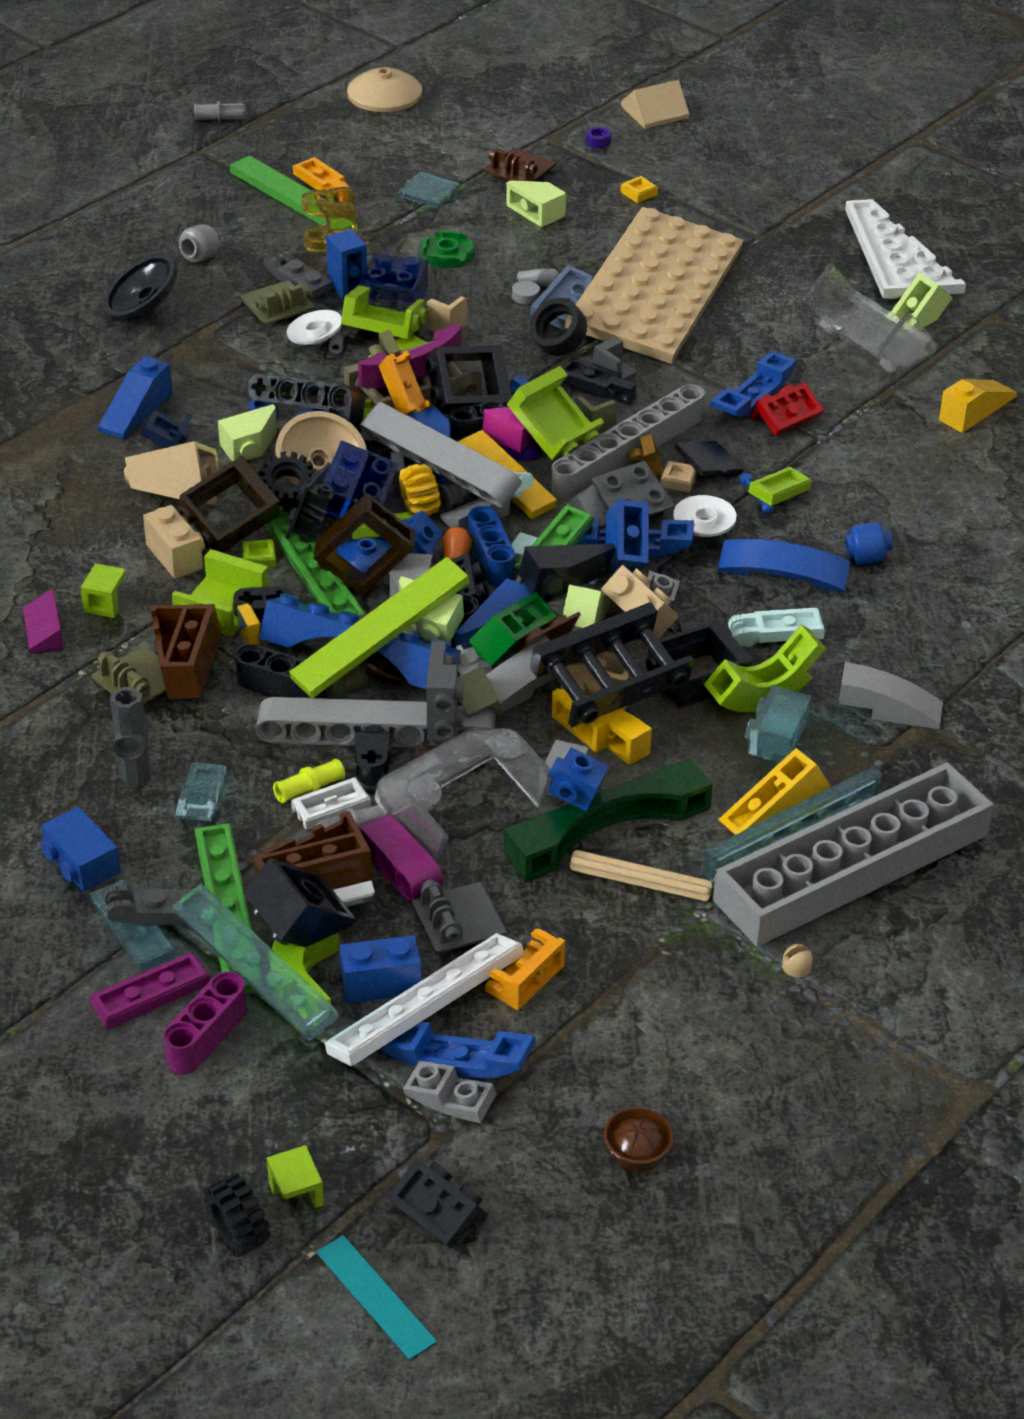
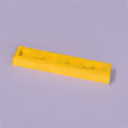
[458,430,557,520]

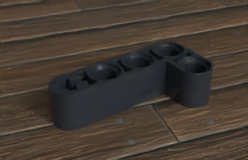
[248,374,365,434]

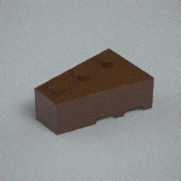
[150,604,222,700]
[253,810,374,890]

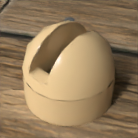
[782,944,813,977]

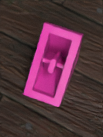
[483,407,534,453]

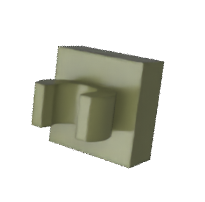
[368,330,401,356]

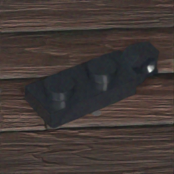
[562,357,637,404]

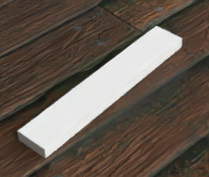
[325,933,524,1067]

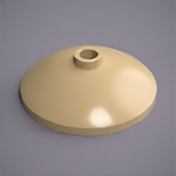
[347,67,422,112]
[275,411,367,497]

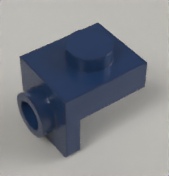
[141,410,193,448]

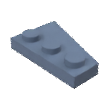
[529,265,592,331]

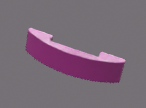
[358,323,462,388]

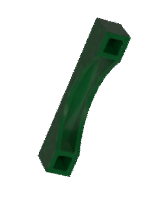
[504,758,713,882]

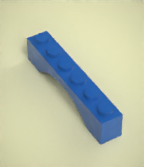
[259,594,461,689]

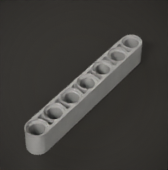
[551,384,705,500]
[360,401,522,508]
[256,697,496,748]

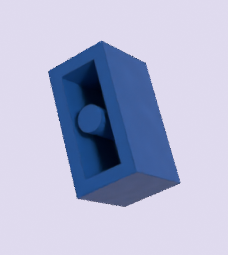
[326,229,368,300]
[606,499,649,573]
[40,806,121,892]
[339,935,421,1004]

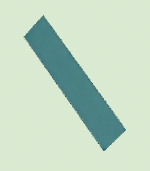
[316,1235,437,1360]

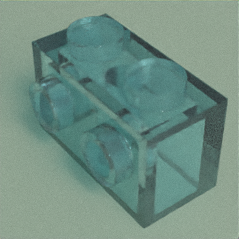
[745,685,812,763]

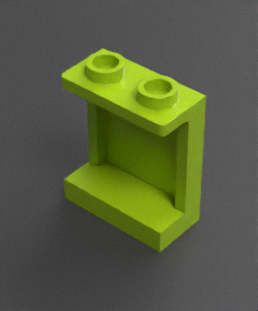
[341,285,427,339]
[507,366,605,460]

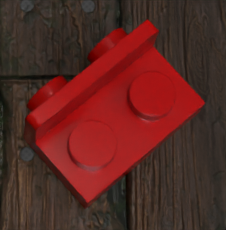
[750,382,824,436]

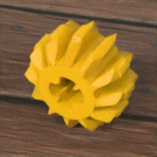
[399,464,441,516]

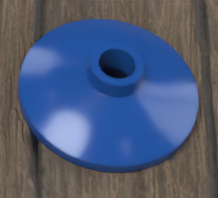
[336,537,390,573]

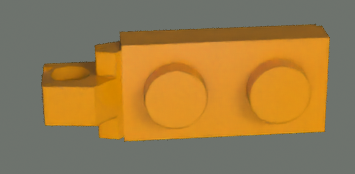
[293,157,350,204]

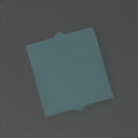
[398,172,460,208]

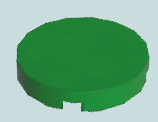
[421,230,475,268]

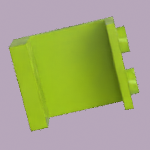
[172,549,269,637]

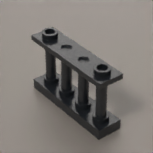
[530,602,694,728]

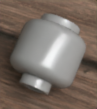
[179,224,220,263]

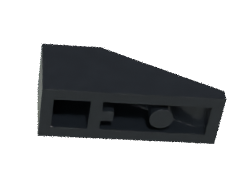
[518,544,615,596]

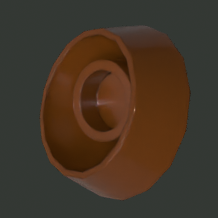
[604,1108,674,1171]

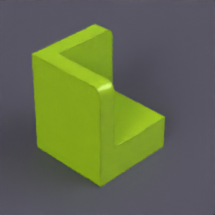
[81,563,125,618]
[267,1145,324,1208]

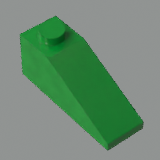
[469,592,557,666]

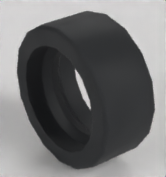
[529,297,587,356]

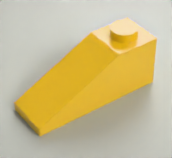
[939,379,1017,433]
[718,748,833,840]

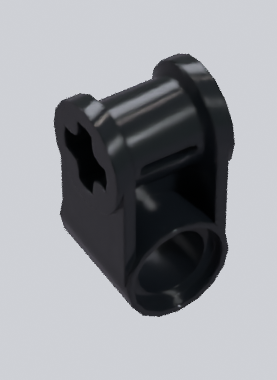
[355,731,391,794]

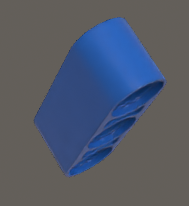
[468,506,515,587]

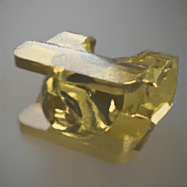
[302,187,358,251]

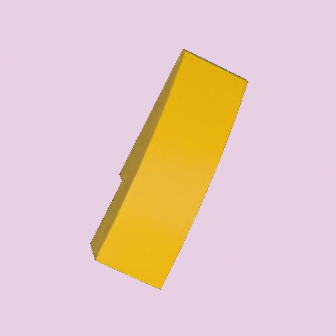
[552,688,652,766]

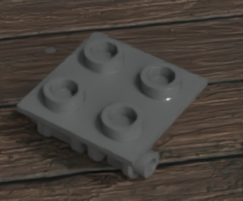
[591,461,675,517]
[412,880,507,954]

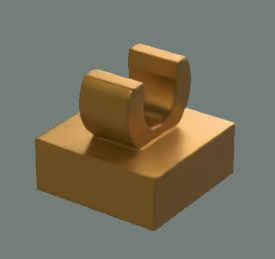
[628,434,664,477]

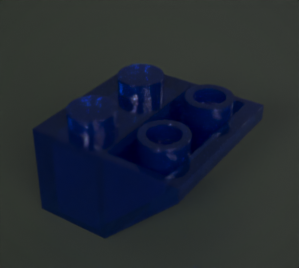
[359,253,428,303]
[323,440,399,518]

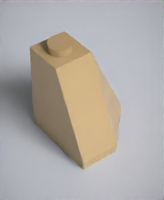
[124,441,220,507]

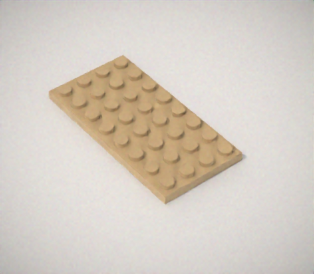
[565,206,744,364]

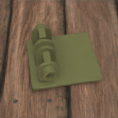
[239,280,315,325]
[91,645,166,704]

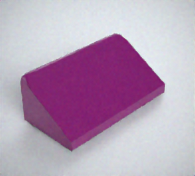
[23,590,63,653]

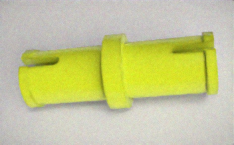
[273,759,345,804]

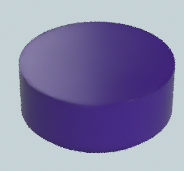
[586,127,611,148]

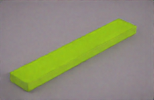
[289,557,470,699]

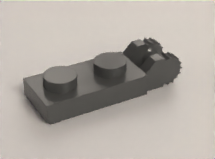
[263,248,333,300]
[103,884,211,925]

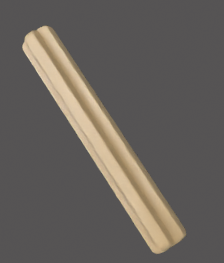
[570,850,713,902]

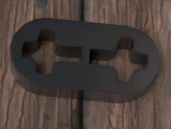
[232,586,295,620]

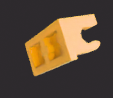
[379,350,431,415]
[485,929,565,1011]

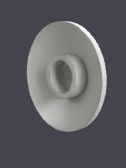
[287,310,343,345]
[673,495,736,537]

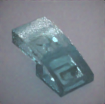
[175,762,228,822]

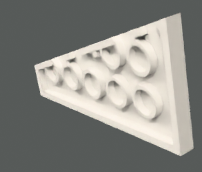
[845,199,966,299]

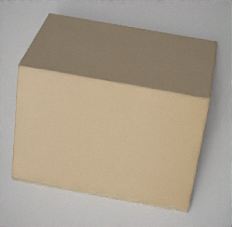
[621,80,689,129]

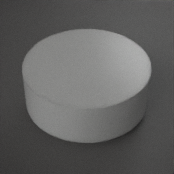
[512,281,540,305]

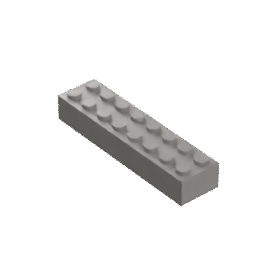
[713,762,994,947]

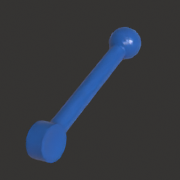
[740,473,774,514]

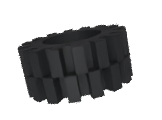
[259,451,315,512]
[203,1173,271,1257]

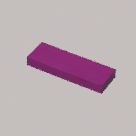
[89,951,210,1030]

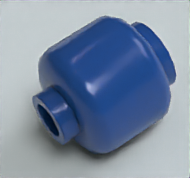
[845,522,893,565]

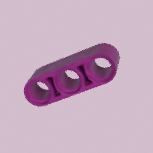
[359,814,444,902]
[163,971,247,1074]

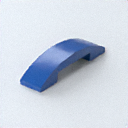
[710,350,797,417]
[576,519,695,558]
[718,539,850,593]
[381,1022,536,1078]

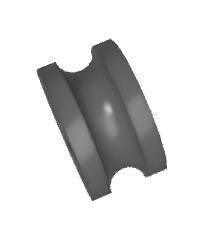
[438,481,463,511]

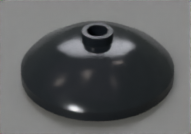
[103,254,178,320]

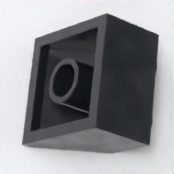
[244,858,357,948]

